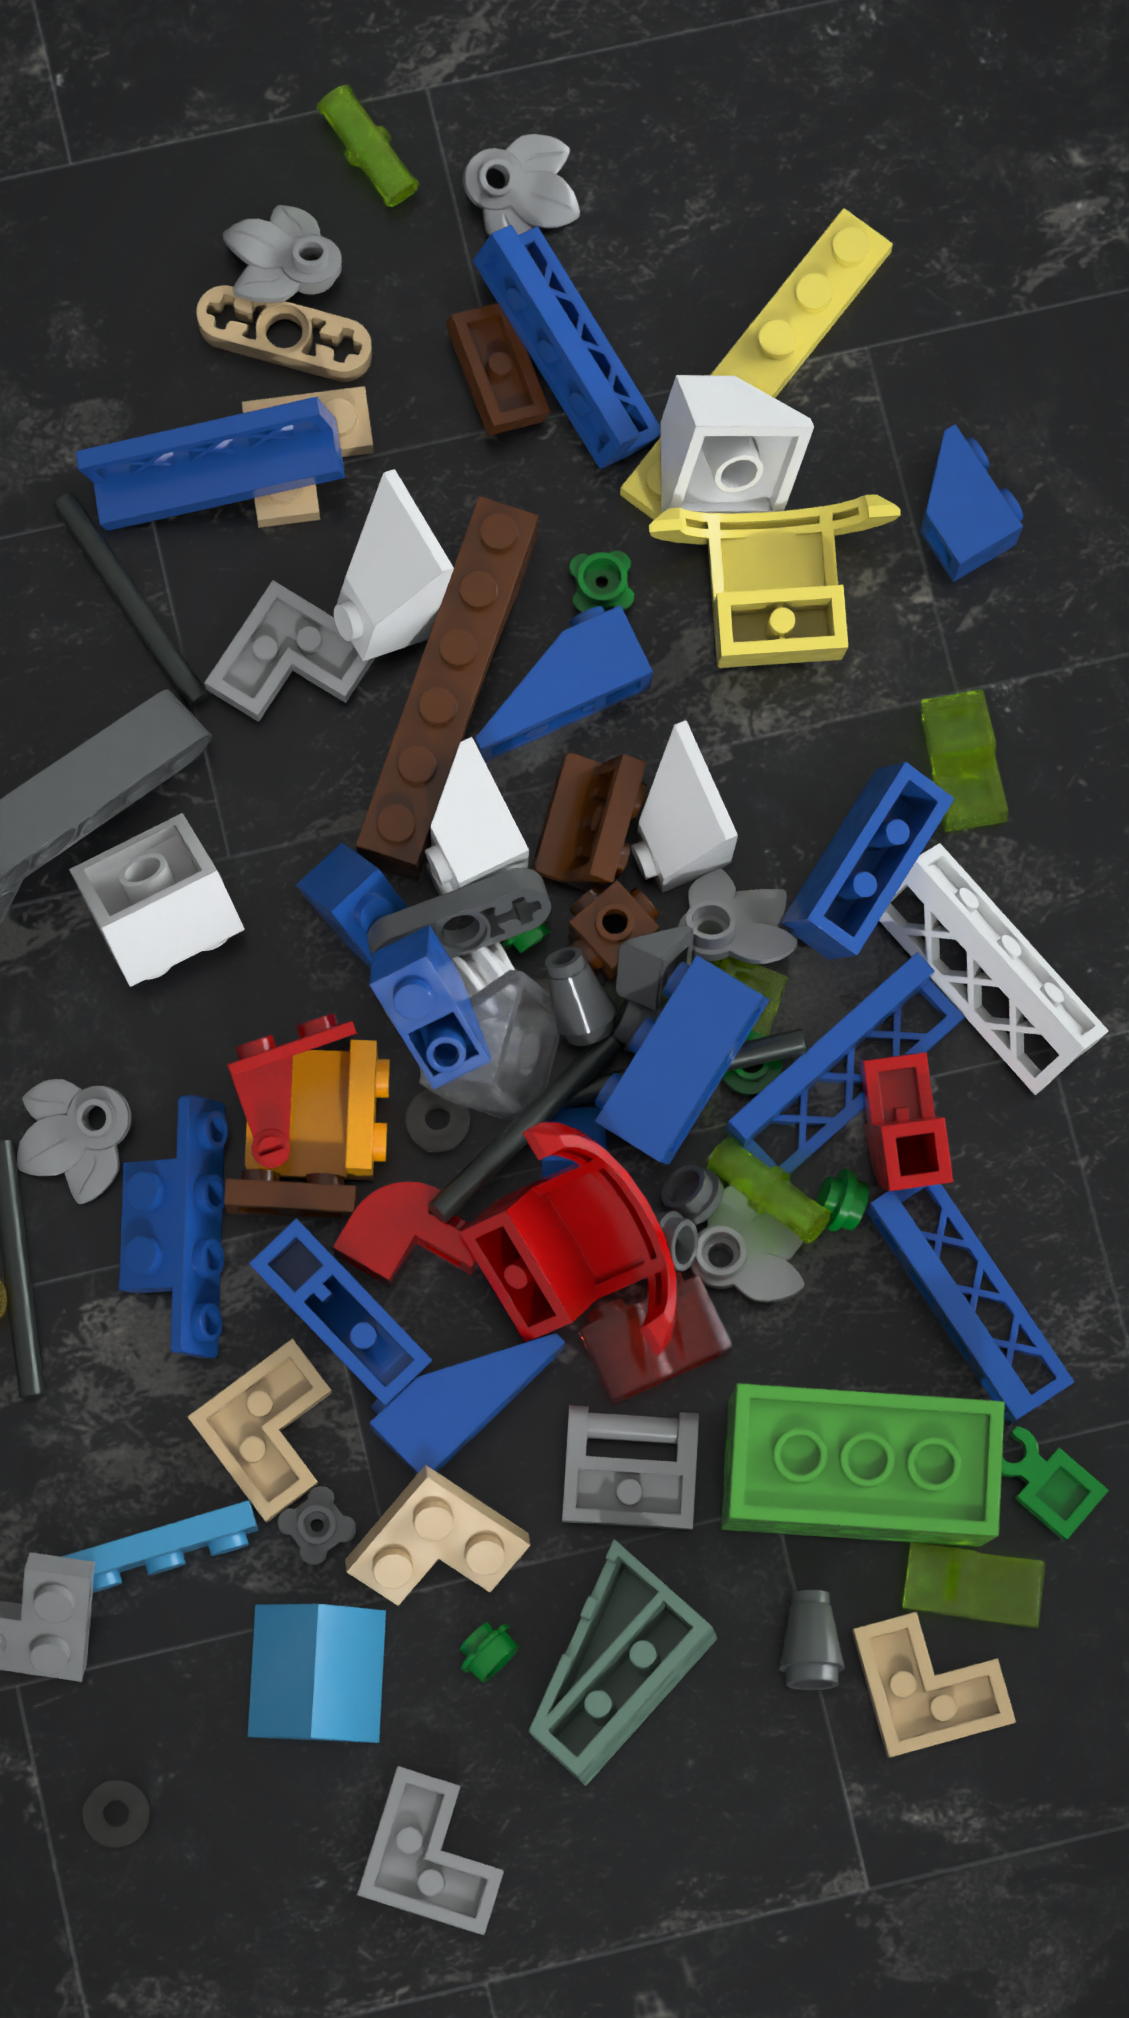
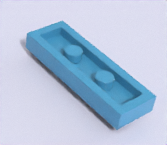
[62,1500,259,1593]

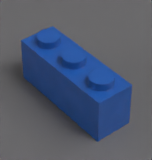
[779,762,955,960]
[595,955,770,1164]

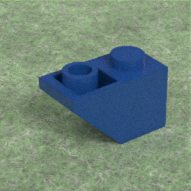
[920,424,1023,582]
[296,842,408,970]
[369,924,491,1089]

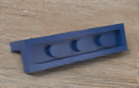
[473,224,661,469]
[75,397,345,531]
[725,952,965,1188]
[865,1184,1074,1426]

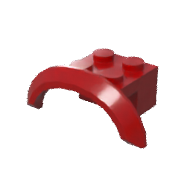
[459,1122,676,1357]

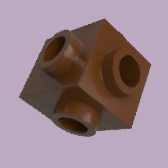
[568,880,660,984]

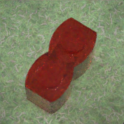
[580,1272,732,1405]

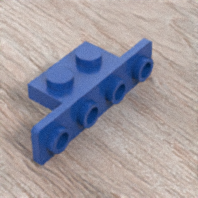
[119,1095,228,1358]

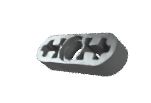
[367,868,551,959]

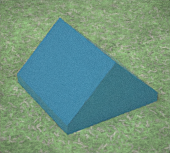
[248,1604,386,1743]

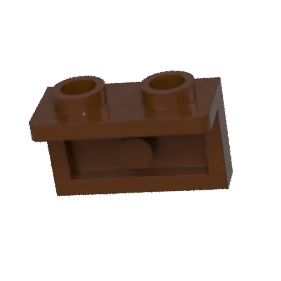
[531,753,647,891]

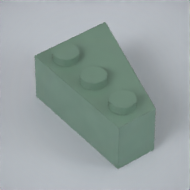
[529,1539,717,1786]

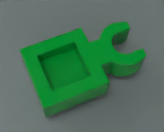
[1001,1426,1109,1541]

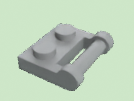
[562,1405,699,1530]

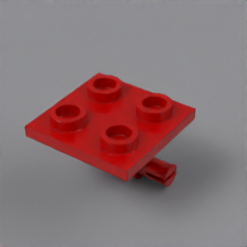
[226,1013,357,1168]

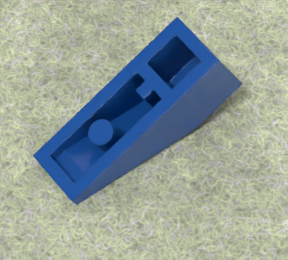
[475,605,653,762]
[249,1218,432,1406]
[370,1333,565,1475]

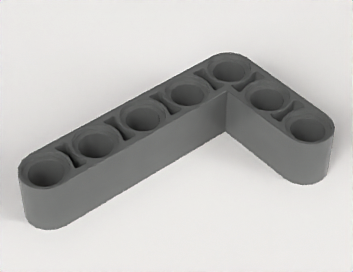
[0,689,212,926]

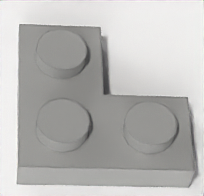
[205,580,376,722]
[0,1552,95,1682]
[357,1766,504,1935]

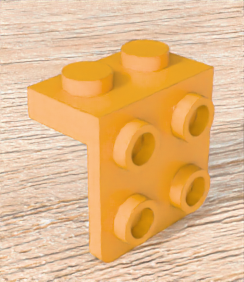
[245,1040,390,1181]

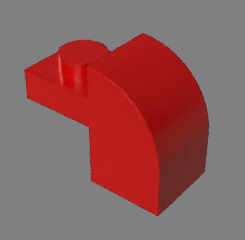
[859,1052,953,1191]
[333,1182,478,1288]

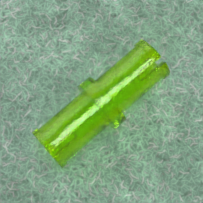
[317,85,420,207]
[707,1137,831,1244]

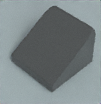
[616,925,694,1010]

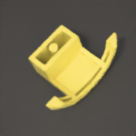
[649,494,901,668]

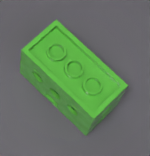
[721,1384,1005,1547]

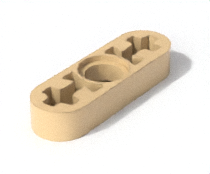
[196,285,372,382]

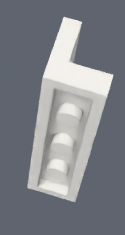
[879,843,1109,1095]

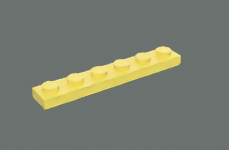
[620,208,893,520]

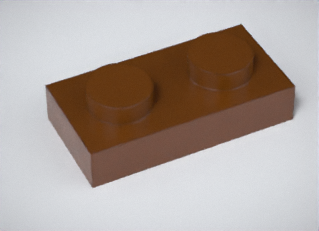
[446,303,550,436]
[224,1169,357,1220]

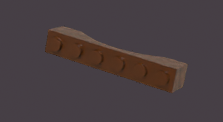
[356,496,539,882]

